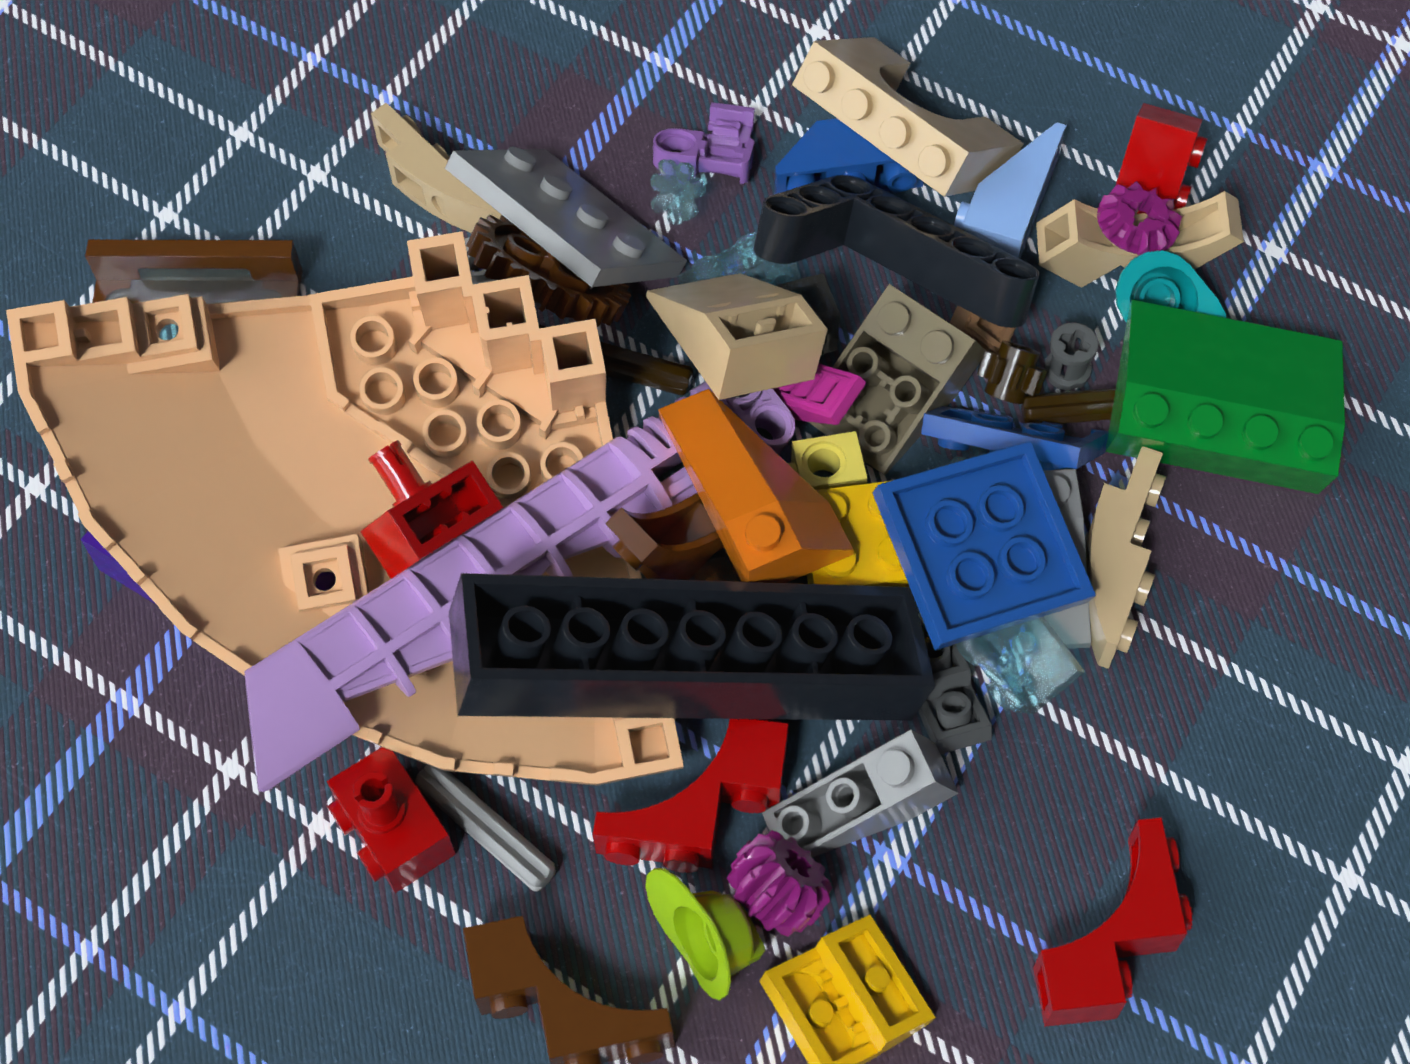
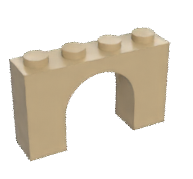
[792,37,1024,197]

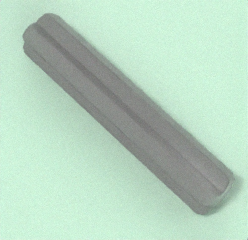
[415,764,556,892]

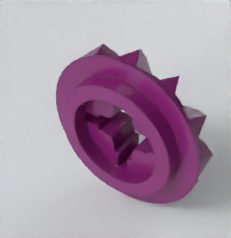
[1097,181,1182,255]

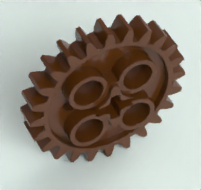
[466,215,631,327]

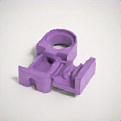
[653,102,755,184]

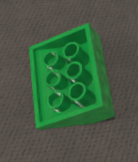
[1105,300,1345,494]

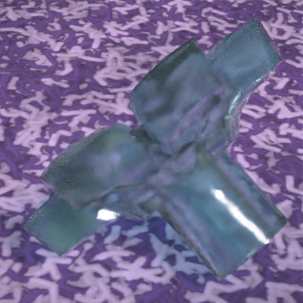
[650,159,706,226]

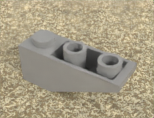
[762,730,959,857]

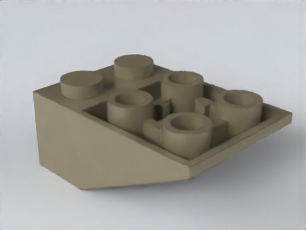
[808,284,986,475]

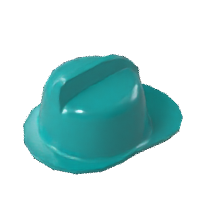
[1115,250,1226,323]

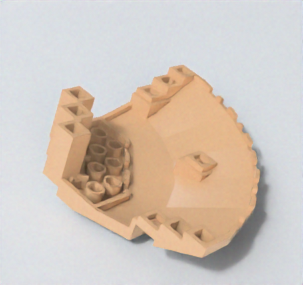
[6,231,684,786]

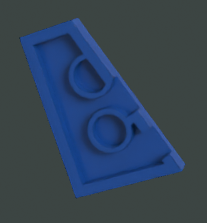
[921,406,1109,471]

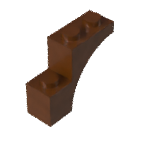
[605,493,724,580]
[463,915,674,1064]

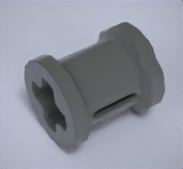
[1044,322,1099,391]

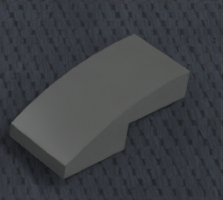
[918,637,992,754]

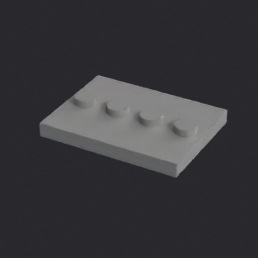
[445,147,687,287]

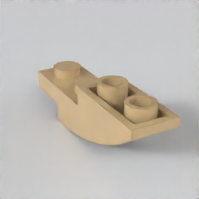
[371,103,502,233]
[1086,446,1166,669]

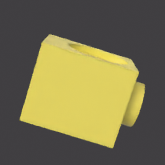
[788,431,867,490]

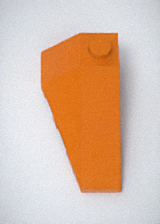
[658,389,854,583]

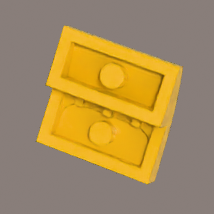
[759,914,935,1064]

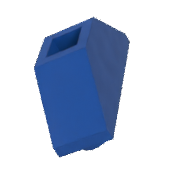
[775,118,923,194]

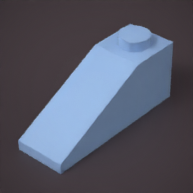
[954,122,1066,259]

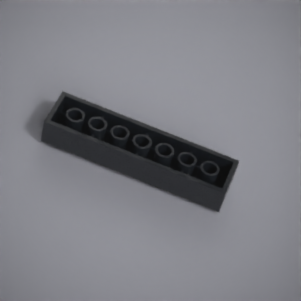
[449,573,935,721]

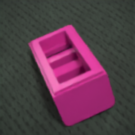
[773,363,866,425]

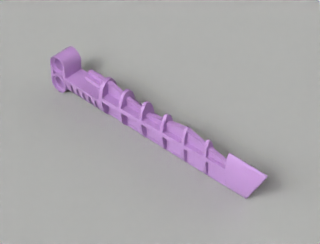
[245,381,795,792]

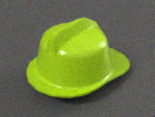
[645,868,765,1000]

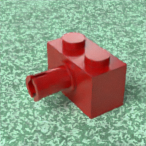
[1115,103,1208,213]
[360,440,504,579]
[326,747,456,893]

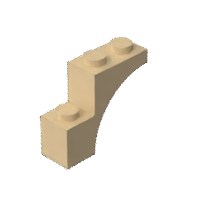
[1036,191,1244,288]

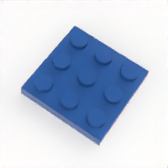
[872,441,1096,650]

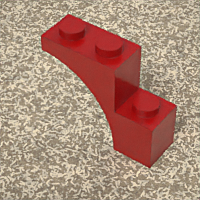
[592,719,788,873]
[1033,817,1192,1027]

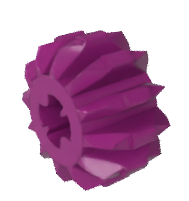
[727,830,833,937]

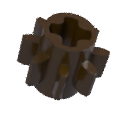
[977,340,1048,404]

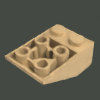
[646,273,828,400]

